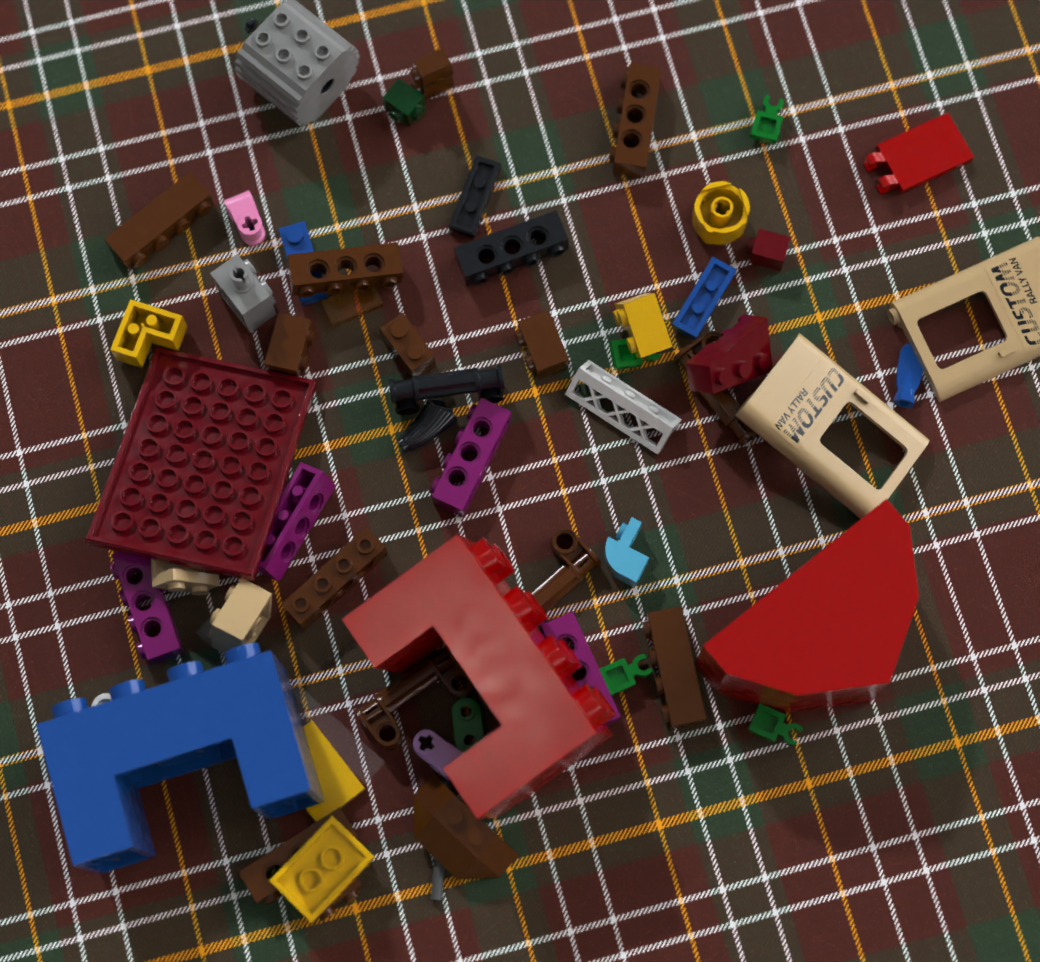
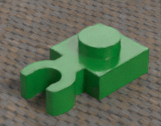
[750,95,784,145]
[609,339,661,370]
[599,654,653,696]
[747,703,803,747]

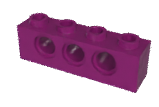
[430,398,512,517]
[257,462,336,582]
[110,552,185,665]
[541,611,621,726]

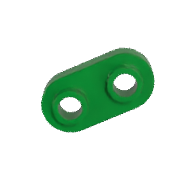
[452,698,484,753]

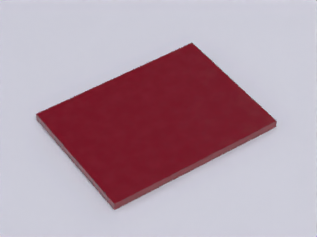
[85,347,317,581]

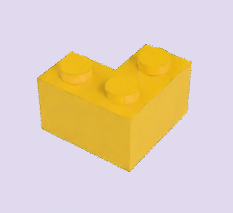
[612,293,673,358]
[110,299,188,368]

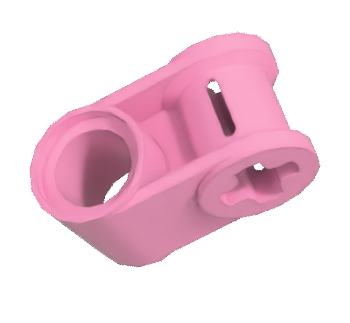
[224,190,266,246]

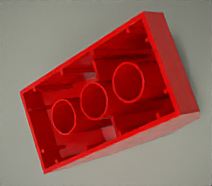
[695,499,919,713]

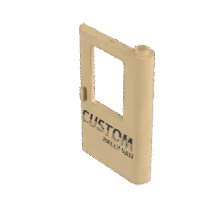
[887,236,1040,402]
[735,333,930,519]

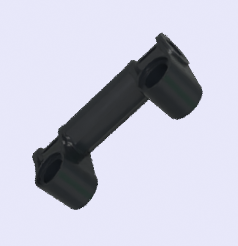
[389,364,504,415]

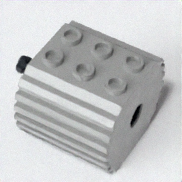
[235,0,359,126]

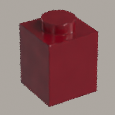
[747,228,791,272]

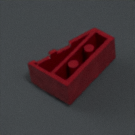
[686,314,773,394]

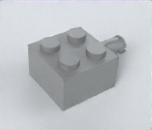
[210,254,277,333]

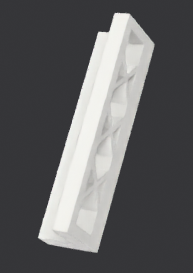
[565,360,682,454]

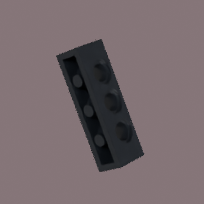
[454,210,569,286]

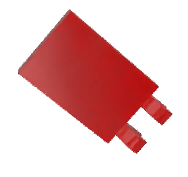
[862,113,974,195]

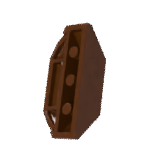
[414,774,519,879]

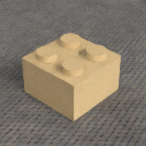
[210,579,272,653]

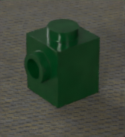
[382,78,426,127]

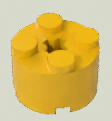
[692,181,750,245]

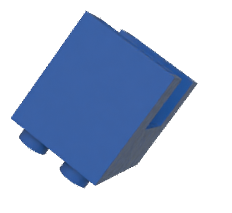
[36,643,325,874]

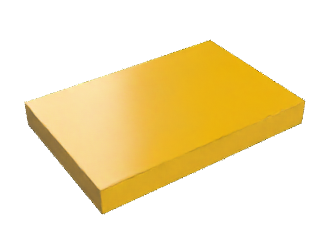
[303,720,365,822]
[269,816,375,923]

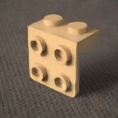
[151,559,220,595]

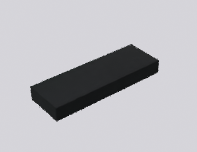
[449,155,502,239]

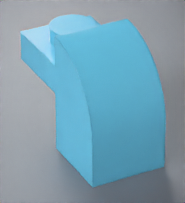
[604,517,649,588]

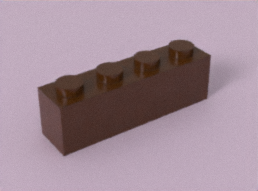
[104,171,214,272]
[642,606,706,730]

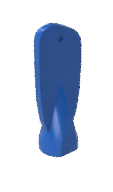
[893,343,923,408]

